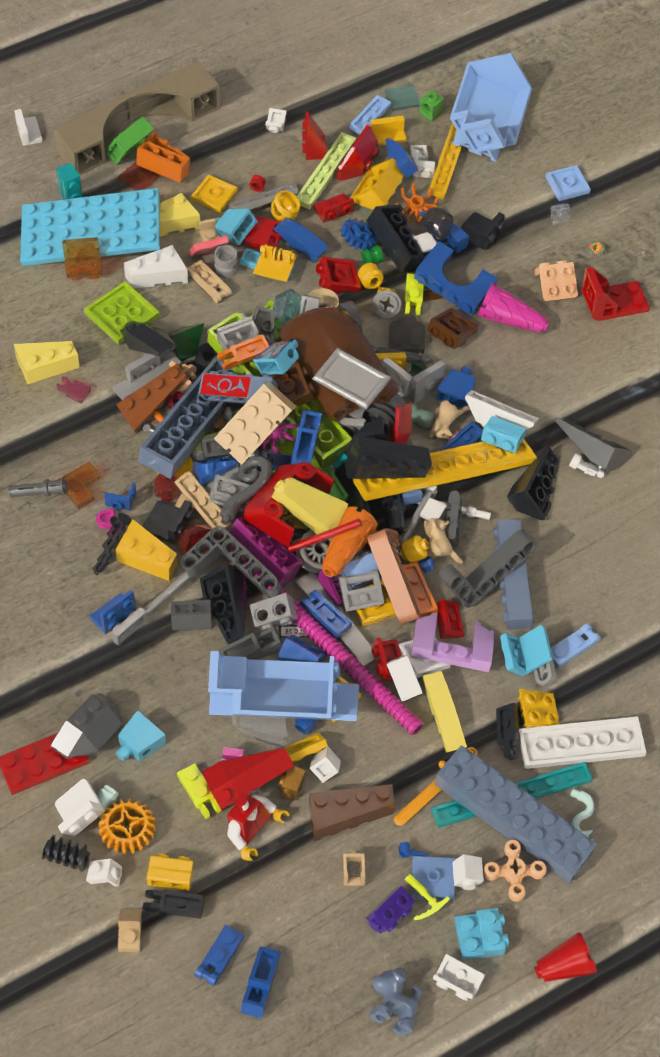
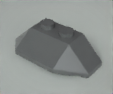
[51,693,122,759]

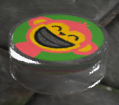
[587,241,605,258]

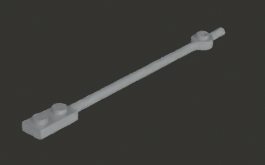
[112,572,192,646]

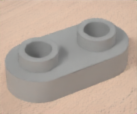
[534,659,556,687]

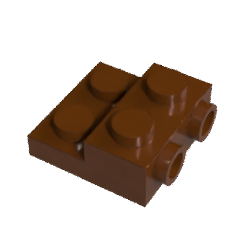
[427,308,479,349]
[270,362,316,406]

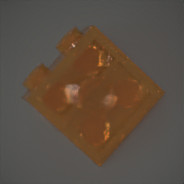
[62,237,103,280]

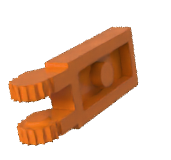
[217,335,270,370]

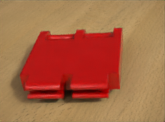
[242,215,282,249]

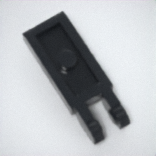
[142,889,205,919]

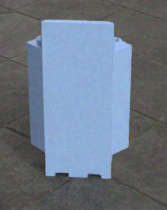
[450,53,532,162]
[208,651,359,721]

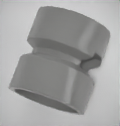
[214,245,238,278]

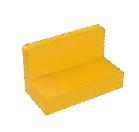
[370,116,406,146]

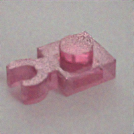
[56,376,91,404]

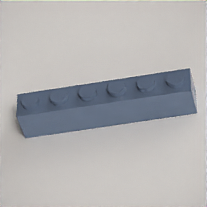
[493,519,533,630]

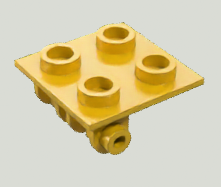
[253,244,297,282]
[518,689,560,728]

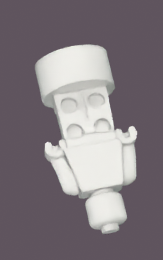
[569,453,605,478]

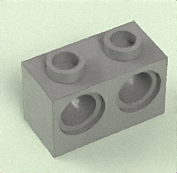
[250,593,298,631]

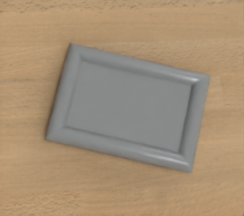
[312,348,391,410]

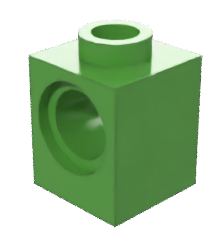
[420,90,444,121]

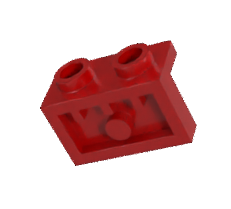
[314,193,354,223]

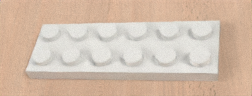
[519,716,646,769]

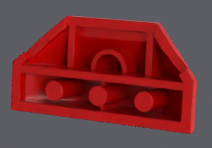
[337,124,379,181]

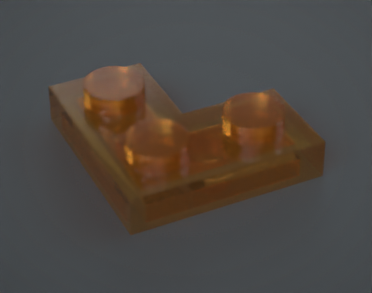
[57,461,100,509]

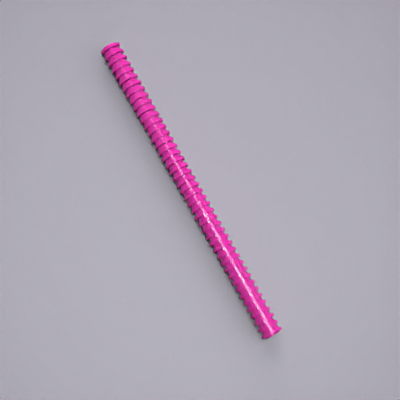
[230,548,423,735]

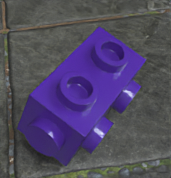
[366,886,416,934]

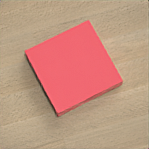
[189,236,229,258]

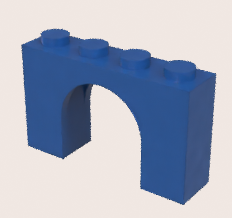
[414,241,498,316]

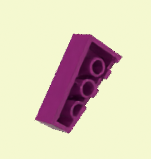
[229,516,304,586]

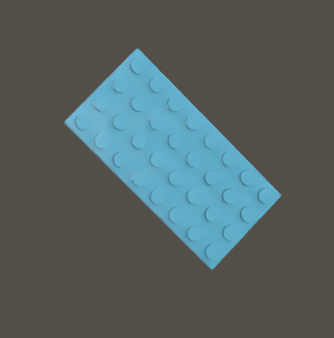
[20,188,160,266]

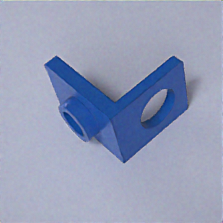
[104,482,137,511]

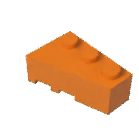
[136,131,190,183]

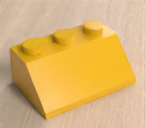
[349,158,404,210]

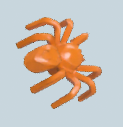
[395,183,440,224]

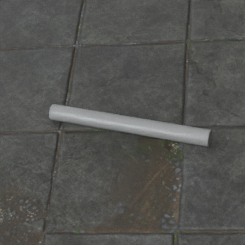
[396,490,433,556]

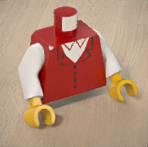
[227,794,289,861]

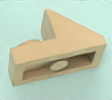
[118,909,142,952]

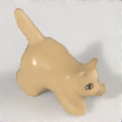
[429,400,471,440]
[424,517,464,564]

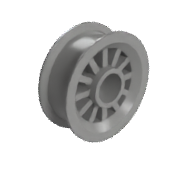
[296,530,332,574]

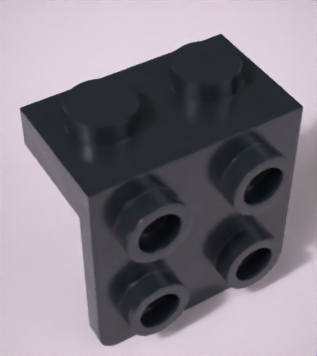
[460,212,505,250]
[142,500,194,544]

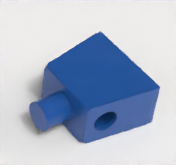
[436,367,475,408]

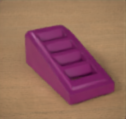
[316,570,344,606]

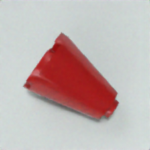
[534,932,597,982]

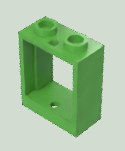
[105,116,154,165]

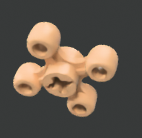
[483,839,547,902]

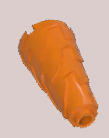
[322,507,378,577]

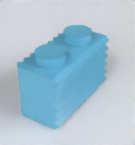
[481,415,526,454]

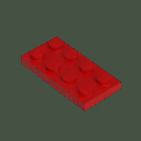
[0,732,89,795]

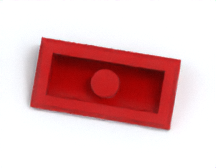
[436,599,464,639]

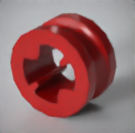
[249,175,266,192]

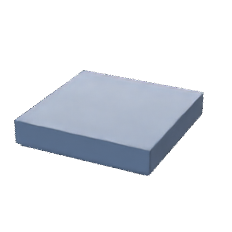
[546,165,591,201]

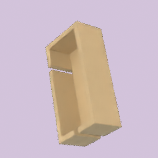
[214,380,296,465]

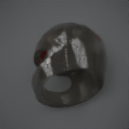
[422,206,453,240]

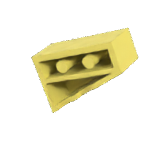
[160,193,200,236]
[14,341,80,384]

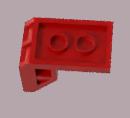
[582,267,650,321]

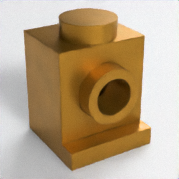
[279,766,306,800]

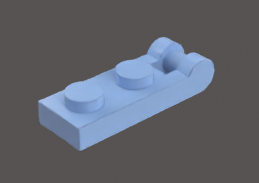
[551,623,601,669]

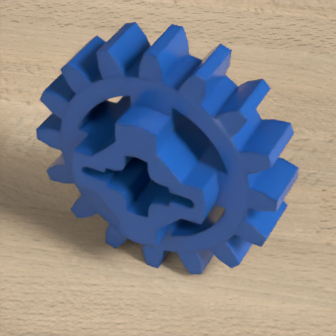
[340,218,378,250]

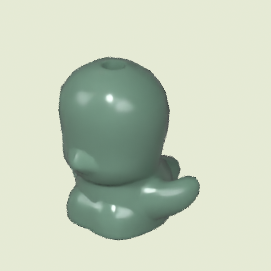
[411,404,435,429]

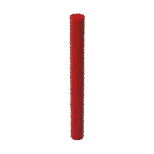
[288,519,362,553]

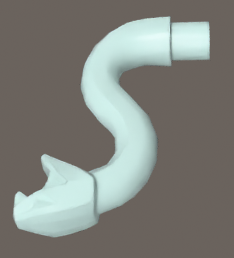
[570,788,595,840]

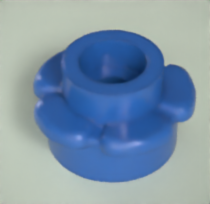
[418,557,436,573]

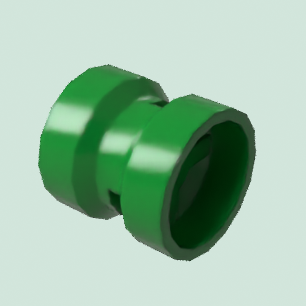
[361,245,384,264]

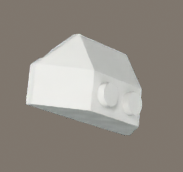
[465,390,539,429]

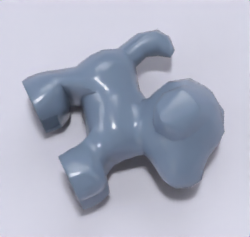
[369,968,422,1036]

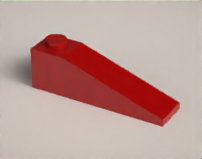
[202,748,295,810]

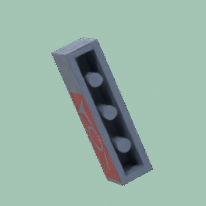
[198,371,279,404]

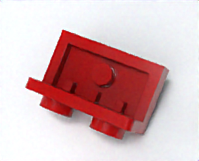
[371,637,401,682]

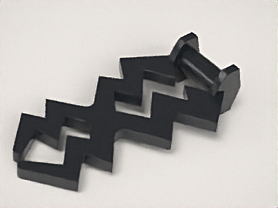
[92,513,132,575]

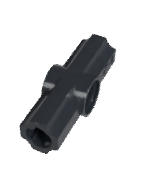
[381,494,406,535]

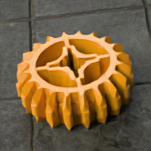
[99,798,156,855]

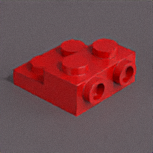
[315,257,361,295]

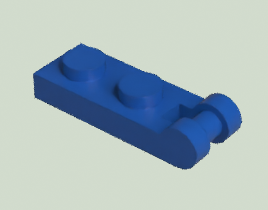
[300,590,352,638]
[194,924,244,986]

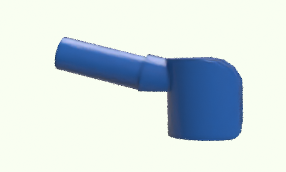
[398,842,428,858]

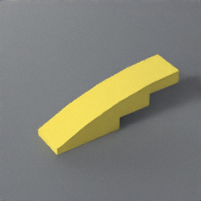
[422,671,467,753]

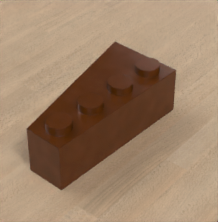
[309,784,395,841]

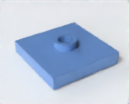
[411,856,455,901]

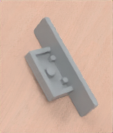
[113,352,181,400]

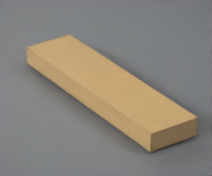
[174,470,233,530]

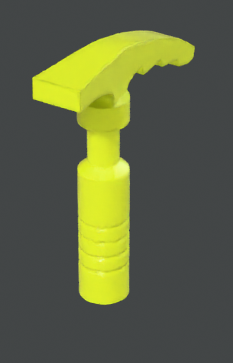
[404,874,450,920]

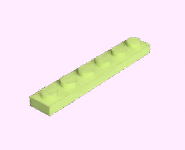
[297,132,356,210]

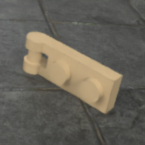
[187,260,232,303]

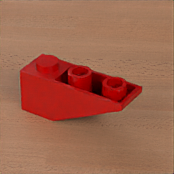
[302,112,327,160]

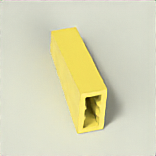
[272,477,348,534]

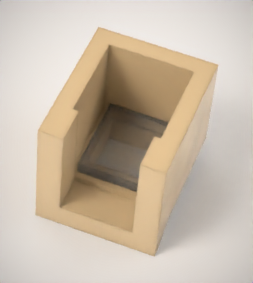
[343,851,365,886]

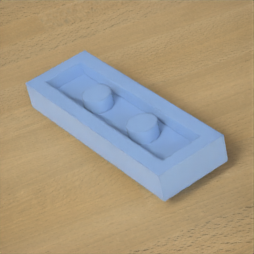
[349,95,391,135]

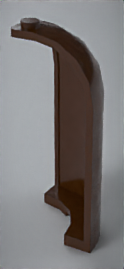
[280,307,399,421]

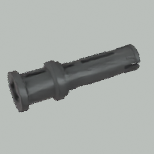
[8,478,68,497]

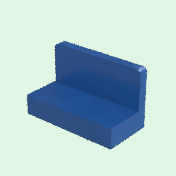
[277,635,326,662]

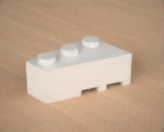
[124,245,188,289]

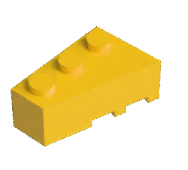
[116,519,178,581]

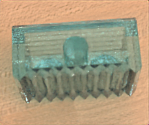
[272,289,302,331]

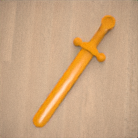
[394,747,477,826]

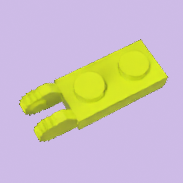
[404,273,424,315]
[177,764,222,819]

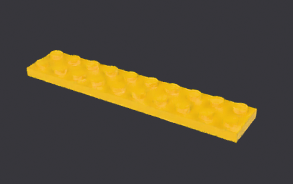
[352,439,537,501]

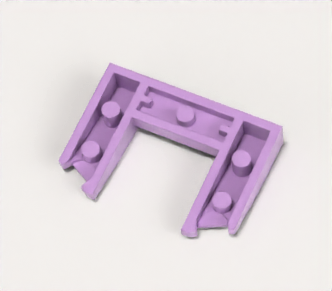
[410,612,494,672]

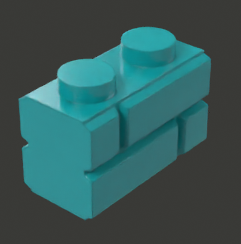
[56,163,82,200]

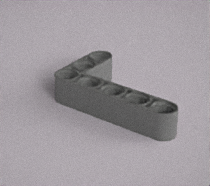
[181,526,282,598]
[439,530,537,608]

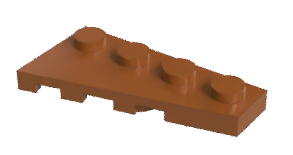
[116,363,188,434]

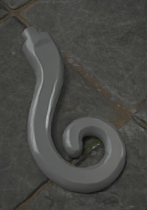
[220,456,272,525]

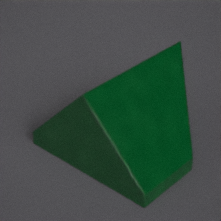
[167,323,204,362]

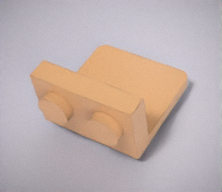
[535,260,578,301]

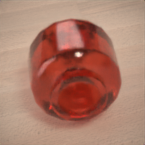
[153,473,179,502]

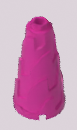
[478,283,549,333]

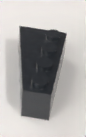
[366,205,423,272]
[345,436,432,479]

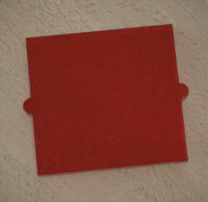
[118,161,159,191]

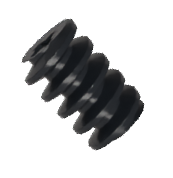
[42,834,90,872]

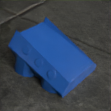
[192,457,238,486]

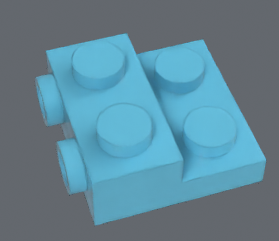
[454,908,509,960]

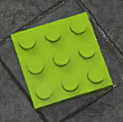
[84,281,160,345]

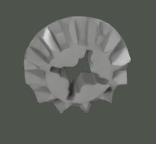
[372,289,401,318]

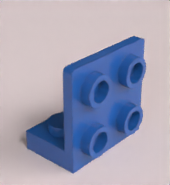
[90,590,136,635]

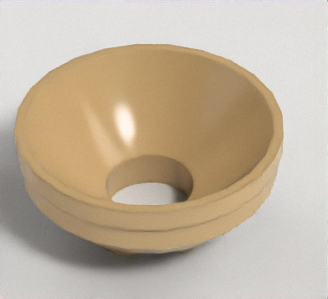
[309,288,339,309]

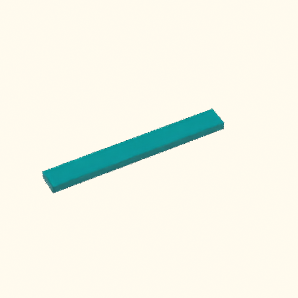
[431,762,593,828]

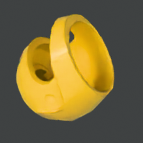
[271,190,300,221]

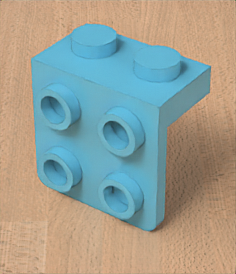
[500,625,553,677]

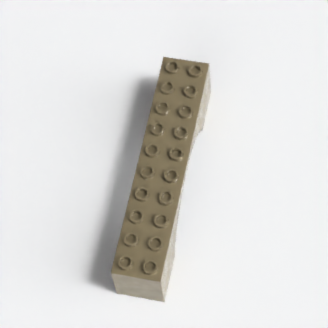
[53,61,220,175]

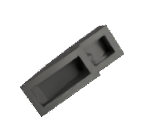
[218,626,283,660]

